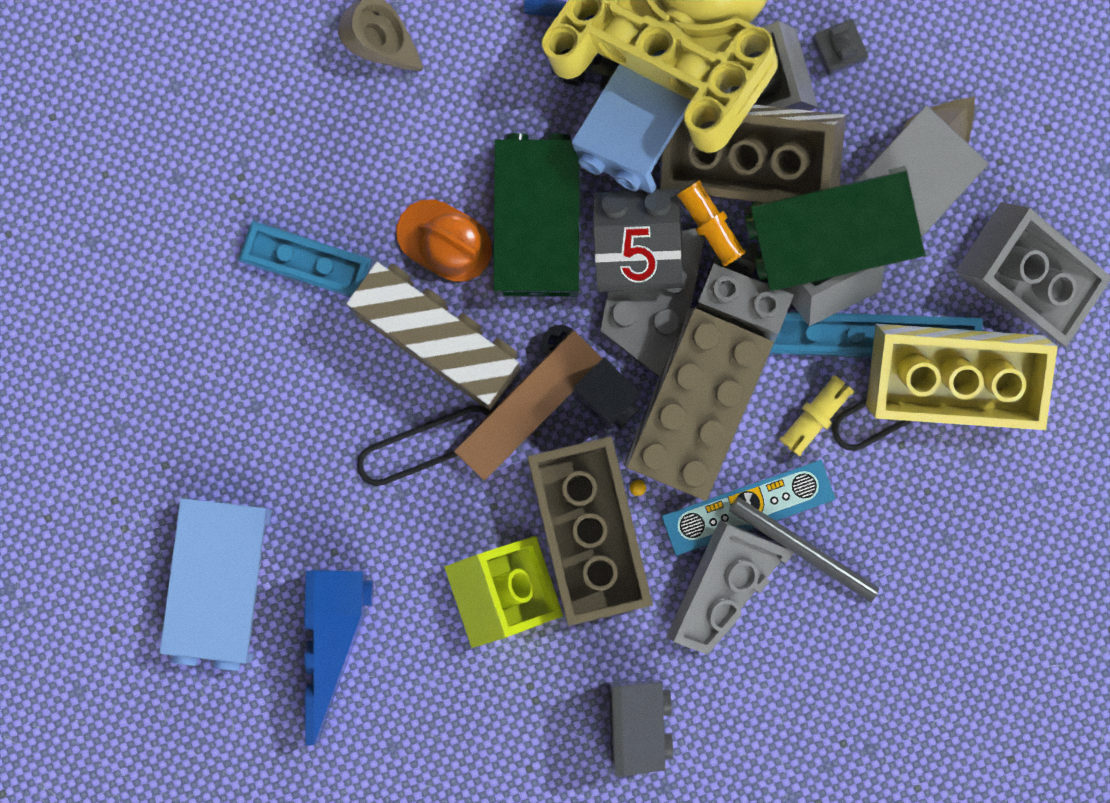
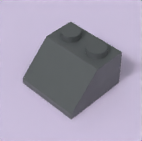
[609,680,673,777]

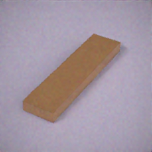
[454,329,602,481]

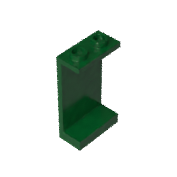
[494,133,580,297]
[745,166,926,291]

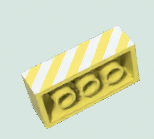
[866,324,1058,430]

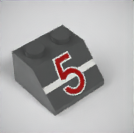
[593,188,683,292]

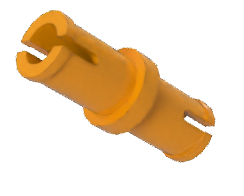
[677,180,746,267]

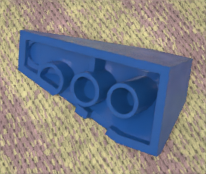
[304,570,374,745]

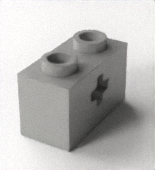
[696,264,794,342]

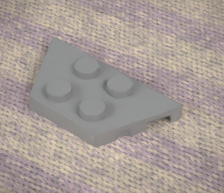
[600,228,705,377]

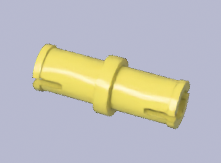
[779,375,854,457]

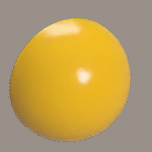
[629,479,646,496]

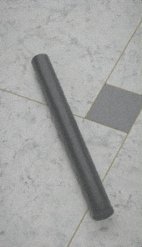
[729,497,879,602]

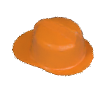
[396,199,492,282]

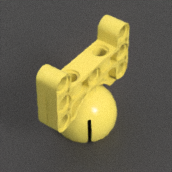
[542,0,778,153]

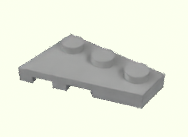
[666,520,794,655]

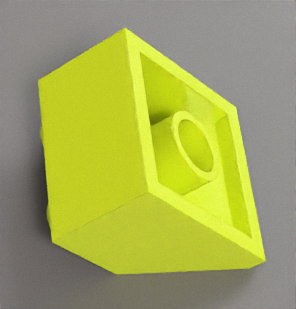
[444,536,563,648]

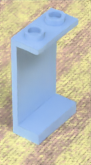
[571,50,691,193]
[160,498,272,671]

